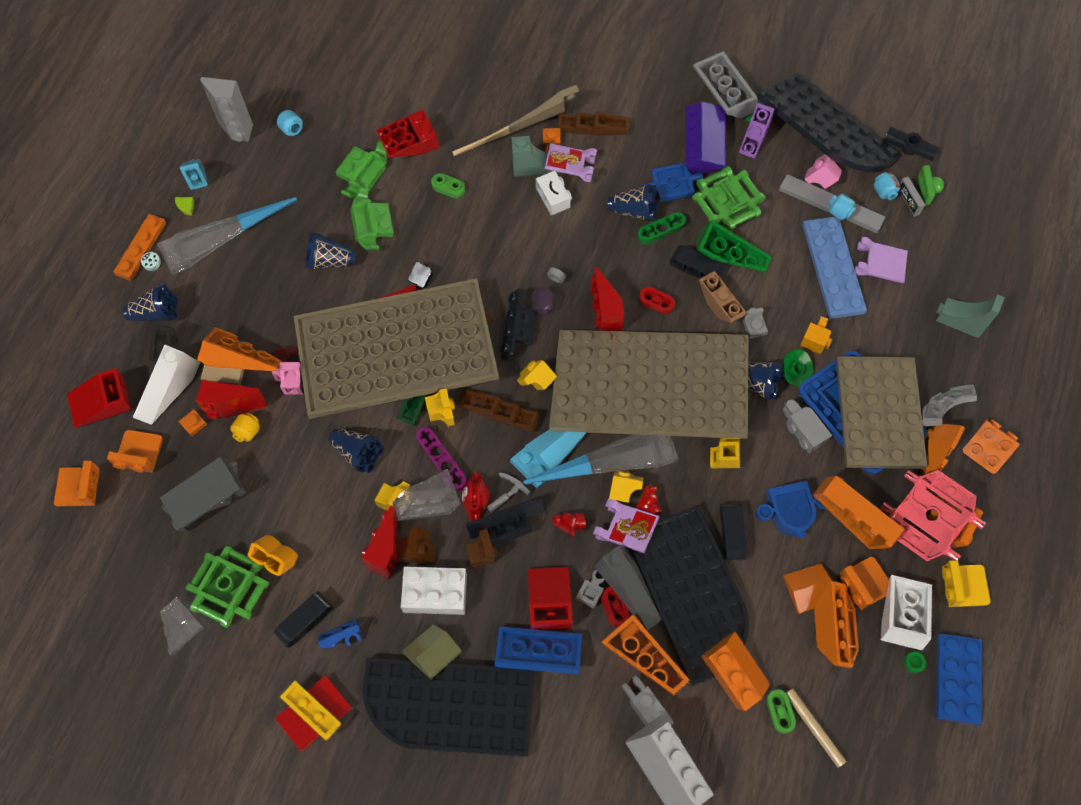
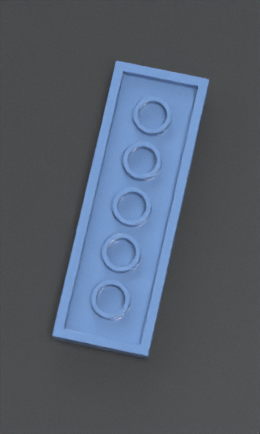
[802,217,867,319]

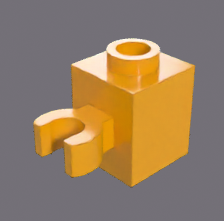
[800,316,832,354]

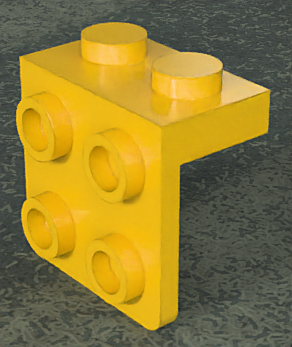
[942,561,990,607]

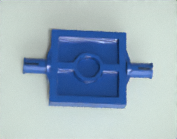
[643,163,703,202]

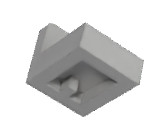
[742,307,768,339]

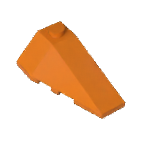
[197,327,282,371]

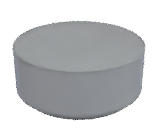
[547,267,566,283]

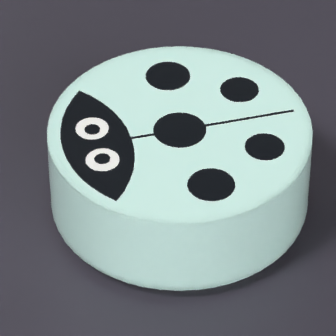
[141,252,161,271]

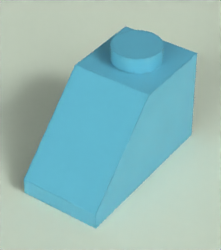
[180,159,208,190]

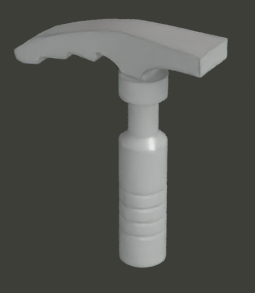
[487,472,531,513]

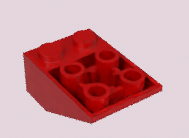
[375,109,440,158]
[590,267,624,331]
[67,368,132,428]
[361,505,398,579]
[528,567,573,630]

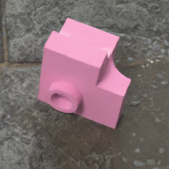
[805,154,842,189]
[272,362,304,395]

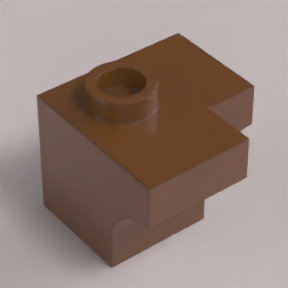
[396,527,435,564]
[466,529,498,569]

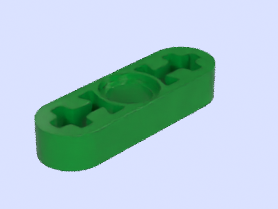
[637,212,686,245]

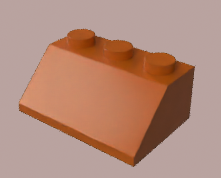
[701,631,770,711]

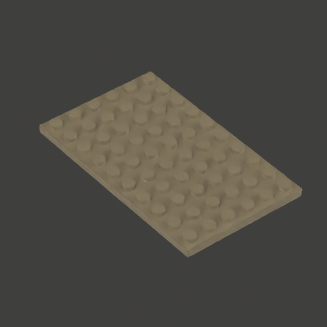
[294,279,499,419]
[549,330,748,439]

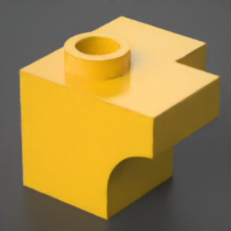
[517,360,557,390]
[425,388,455,427]
[710,438,740,468]
[609,470,643,503]
[375,481,412,516]

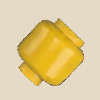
[230,413,260,442]

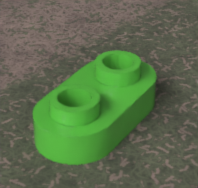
[431,173,465,198]
[766,690,796,734]

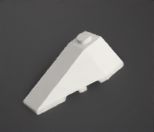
[133,345,200,425]

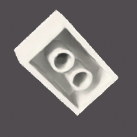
[401,567,467,615]

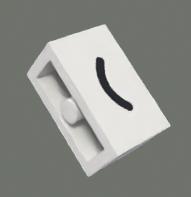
[536,171,572,215]

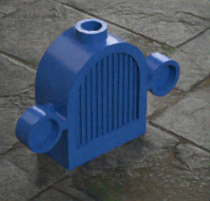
[756,481,825,539]

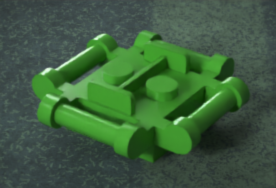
[692,166,765,230]
[185,545,270,628]

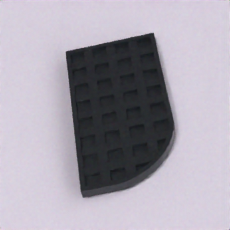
[757,72,901,171]
[631,505,749,687]
[363,658,534,757]

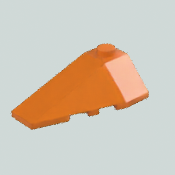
[920,424,965,493]

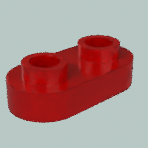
[639,287,675,314]
[601,586,630,628]

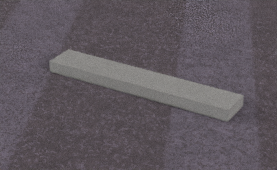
[779,174,885,233]

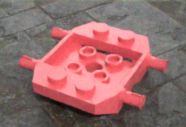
[880,470,986,562]

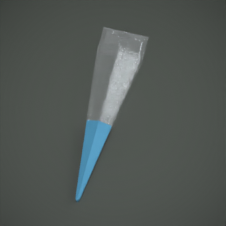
[157,197,297,275]
[523,434,679,484]

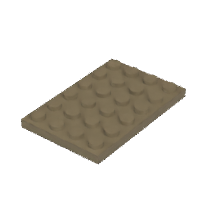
[836,356,927,469]

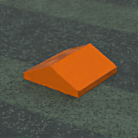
[783,563,831,614]

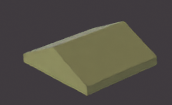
[402,625,461,679]

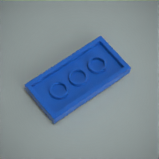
[495,627,582,674]
[936,633,982,725]

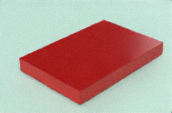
[275,675,352,752]

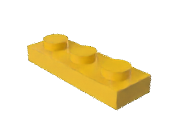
[280,681,342,741]

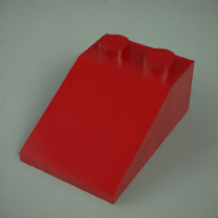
[196,380,268,419]

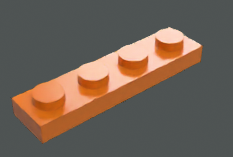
[113,214,166,281]

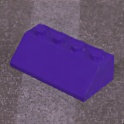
[685,102,726,175]

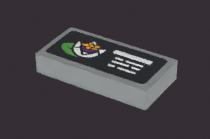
[899,177,925,217]

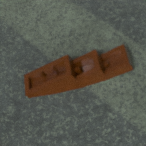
[557,111,629,135]
[459,390,540,432]

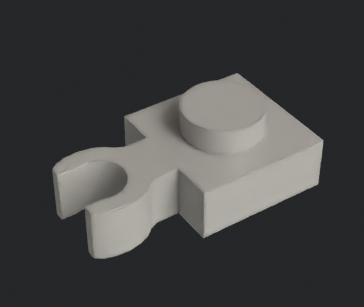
[576,570,605,608]

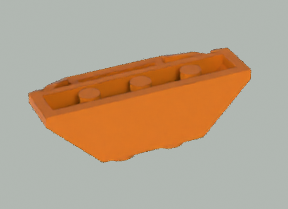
[814,581,859,668]

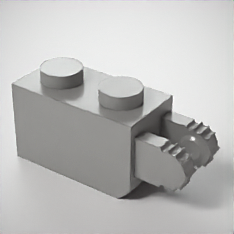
[783,399,832,454]
[621,675,674,726]

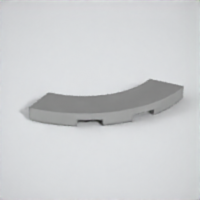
[922,385,977,426]

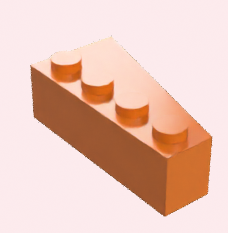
[813,476,904,550]
[601,615,690,696]

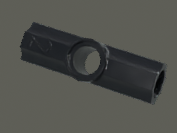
[884,127,939,162]

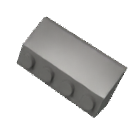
[693,52,758,118]
[200,77,253,142]
[625,716,714,805]

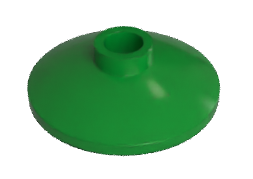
[782,349,813,387]

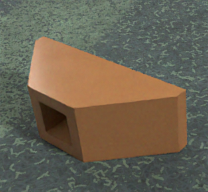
[699,271,747,323]

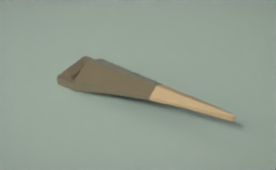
[452,85,579,156]

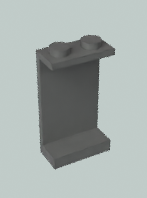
[160,457,246,533]

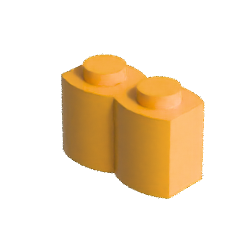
[248,535,298,576]

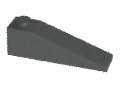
[595,546,662,631]

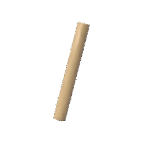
[786,688,847,768]

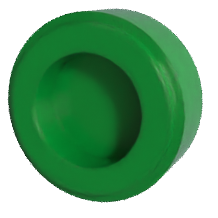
[903,651,926,674]

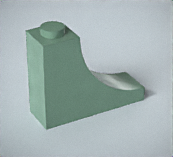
[511,136,563,177]
[936,295,1005,338]

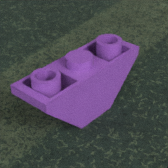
[739,102,775,159]

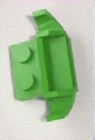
[336,141,387,199]
[350,187,394,250]

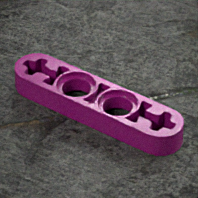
[416,427,467,491]

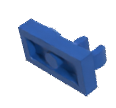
[318,619,361,649]

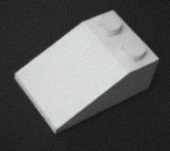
[881,575,932,650]

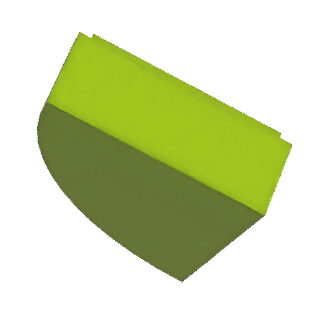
[175,197,194,216]

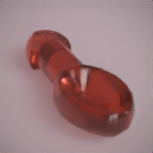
[271,346,299,361]

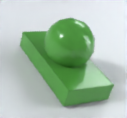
[918,165,944,205]

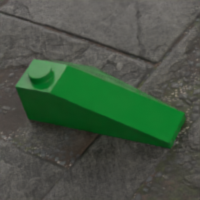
[696,220,772,272]

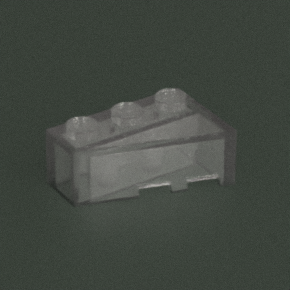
[392,469,460,521]

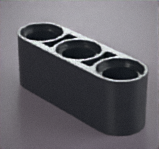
[670,245,725,279]
[720,503,747,561]
[274,591,333,648]

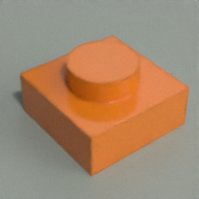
[178,409,207,437]

